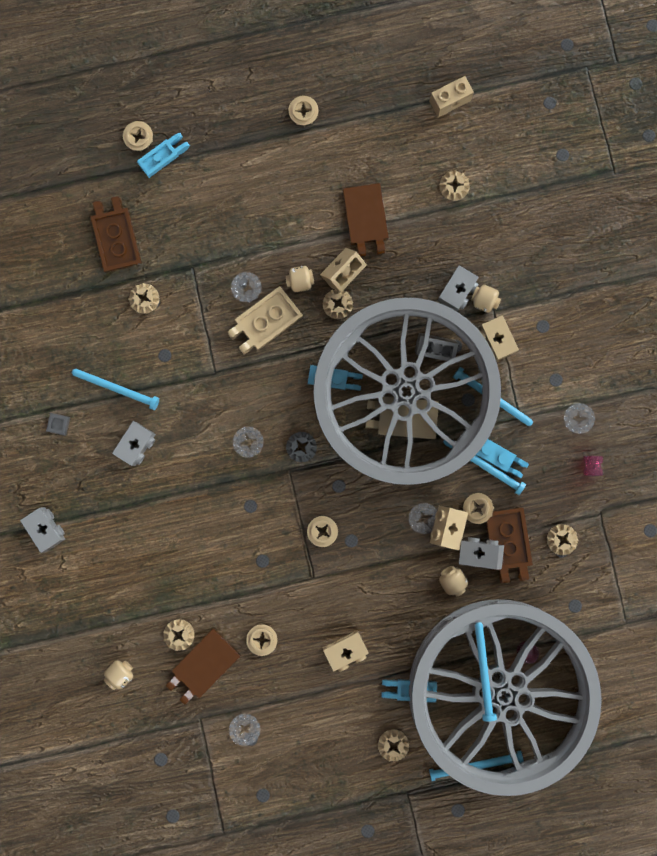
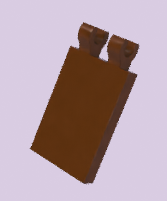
[343,183,389,257]
[90,196,142,273]
[486,508,533,583]
[166,628,241,705]

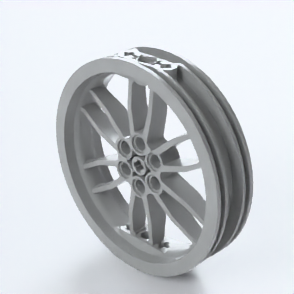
[314,298,501,485]
[409,599,601,796]

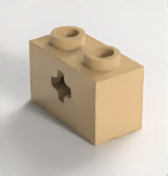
[429,76,474,117]
[320,248,367,292]
[479,315,519,361]
[430,506,468,550]
[323,630,369,672]

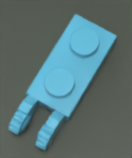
[137,133,190,178]
[308,365,363,391]
[476,439,529,478]
[382,679,437,702]

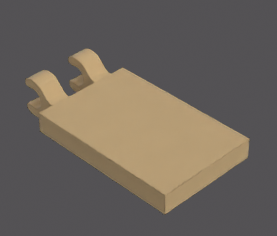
[228,286,303,355]
[365,396,439,440]

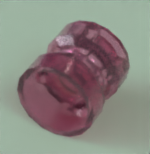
[583,456,603,476]
[516,641,539,664]

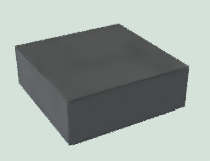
[46,413,71,436]

